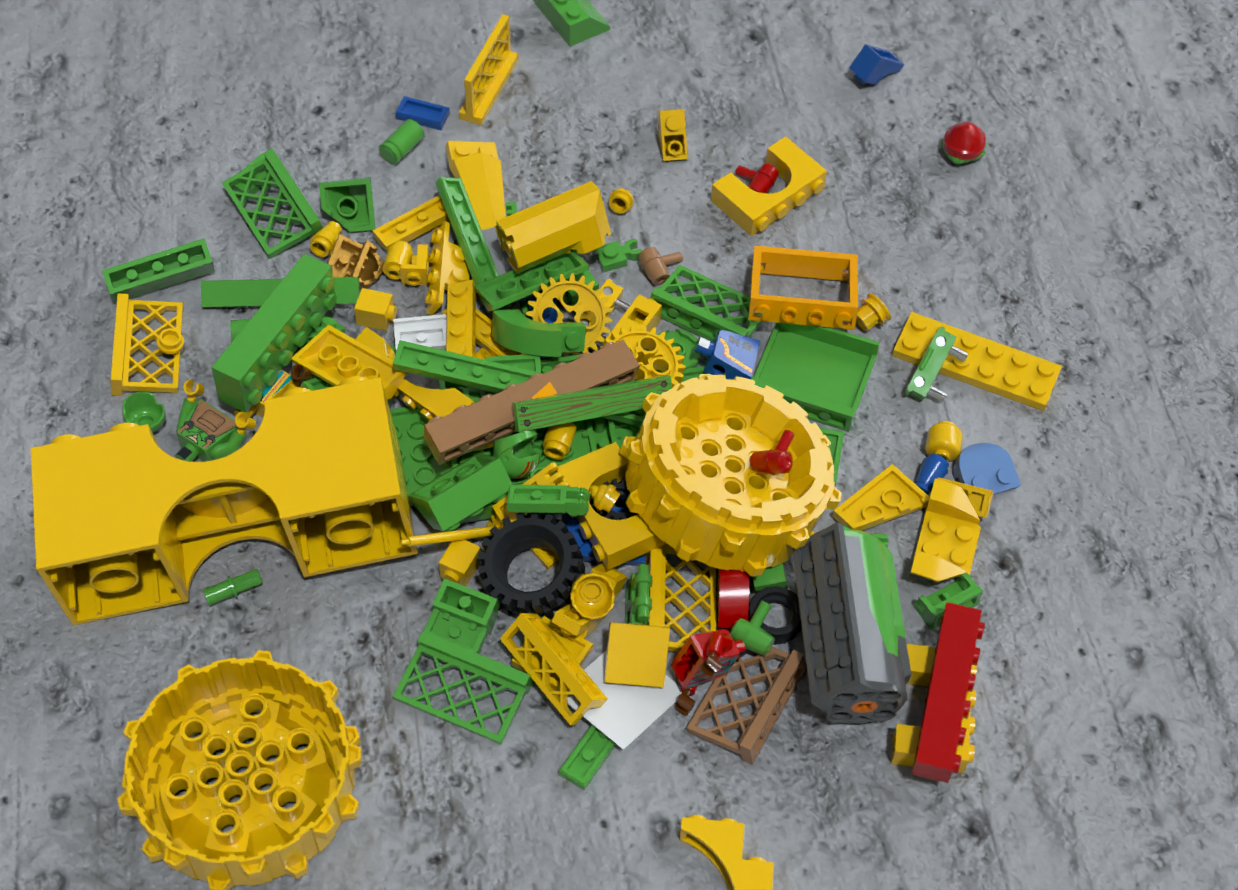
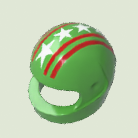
[493,429,540,479]

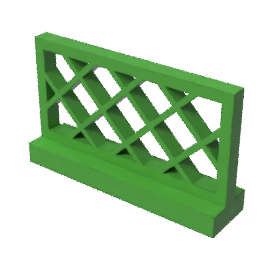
[222,148,323,259]
[650,265,763,341]
[393,631,533,745]

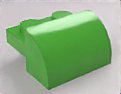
[424,578,499,654]

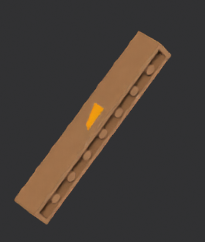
[423,339,640,465]

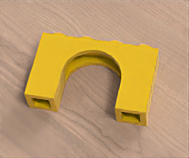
[711,136,827,236]
[555,442,668,570]
[891,644,977,773]

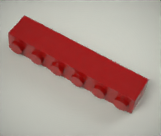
[912,602,985,783]

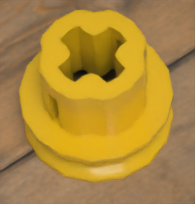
[856,293,891,332]

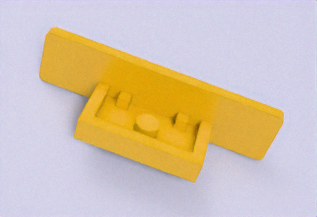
[425,221,470,315]

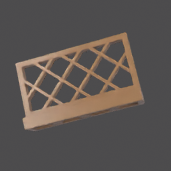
[687,647,806,765]

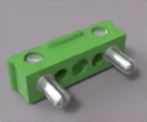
[904,327,968,402]

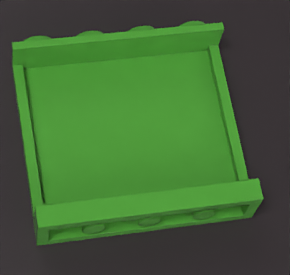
[750,323,880,432]

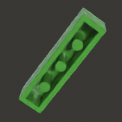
[102,238,215,304]

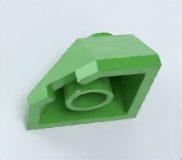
[319,177,376,232]

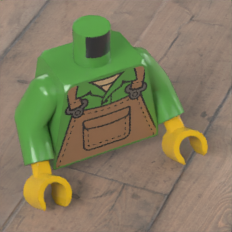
[175,379,256,462]

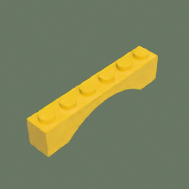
[355,327,475,421]

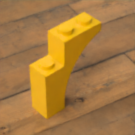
[680,815,774,890]

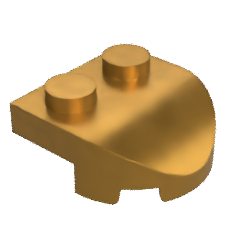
[327,234,384,291]

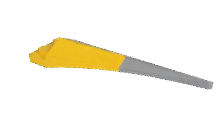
[445,141,514,308]

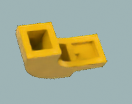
[552,563,628,639]

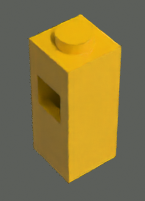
[607,294,662,339]

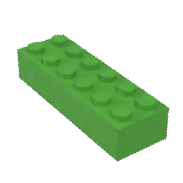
[211,254,337,413]

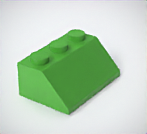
[534,0,610,46]
[408,453,513,532]

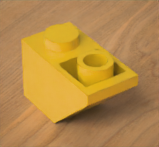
[656,108,688,161]

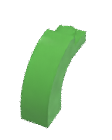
[492,309,586,357]

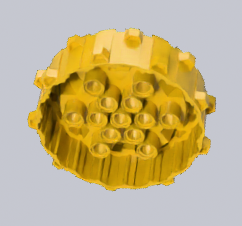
[619,374,842,576]
[117,650,362,890]

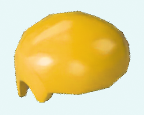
[570,572,615,620]

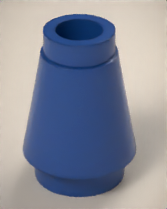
[915,453,949,495]

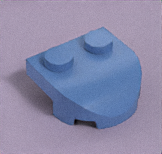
[953,443,1021,495]

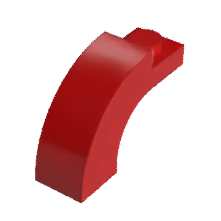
[717,569,749,628]

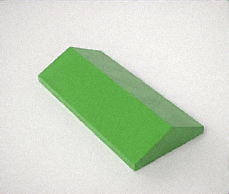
[475,249,590,312]

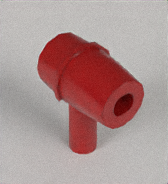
[736,163,779,194]
[750,430,795,476]

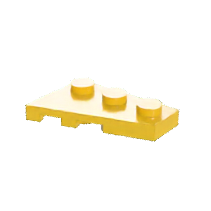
[832,464,930,531]

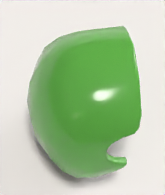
[122,392,165,433]

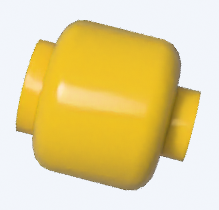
[925,421,963,462]

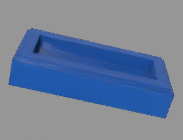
[395,96,450,130]

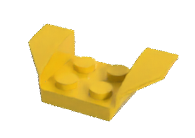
[911,478,981,582]

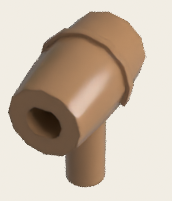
[638,247,683,286]

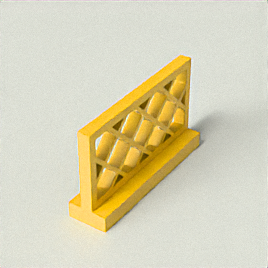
[459,14,519,126]
[111,293,183,396]
[645,544,716,652]

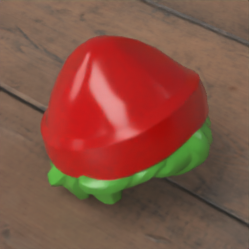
[941,122,987,164]

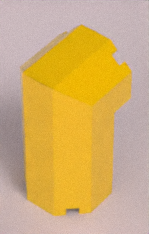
[495,181,611,274]

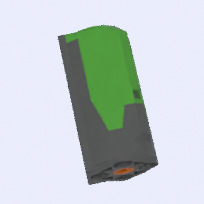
[792,522,911,724]

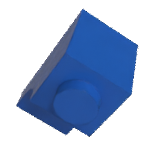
[849,44,904,85]

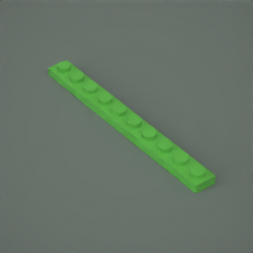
[393,340,646,426]

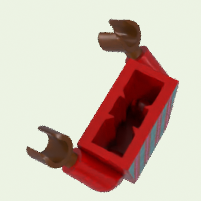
[671,629,746,716]

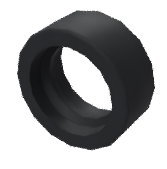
[748,586,802,645]

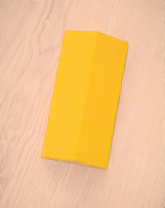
[291,324,407,400]

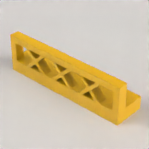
[500,613,608,726]

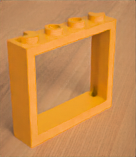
[748,245,858,330]

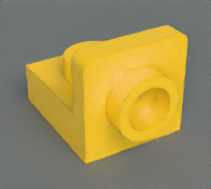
[400,244,430,286]

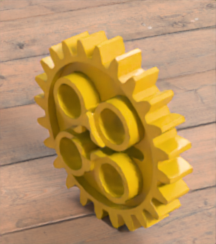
[526,273,613,358]
[600,324,685,387]

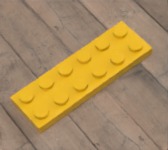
[892,312,1062,411]

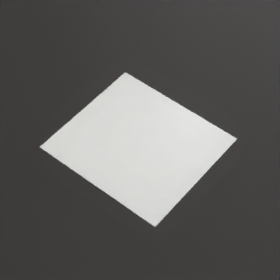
[557,650,682,750]

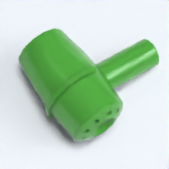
[730,600,775,656]

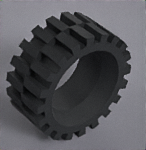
[478,513,585,619]

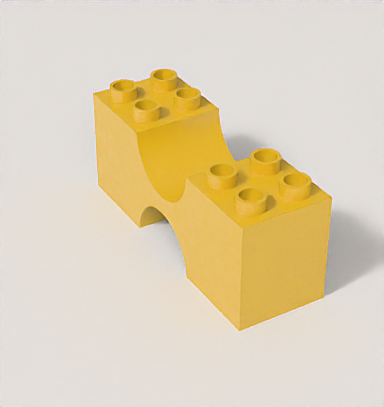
[31,376,418,625]

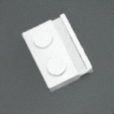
[393,314,447,351]

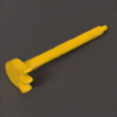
[399,514,504,547]

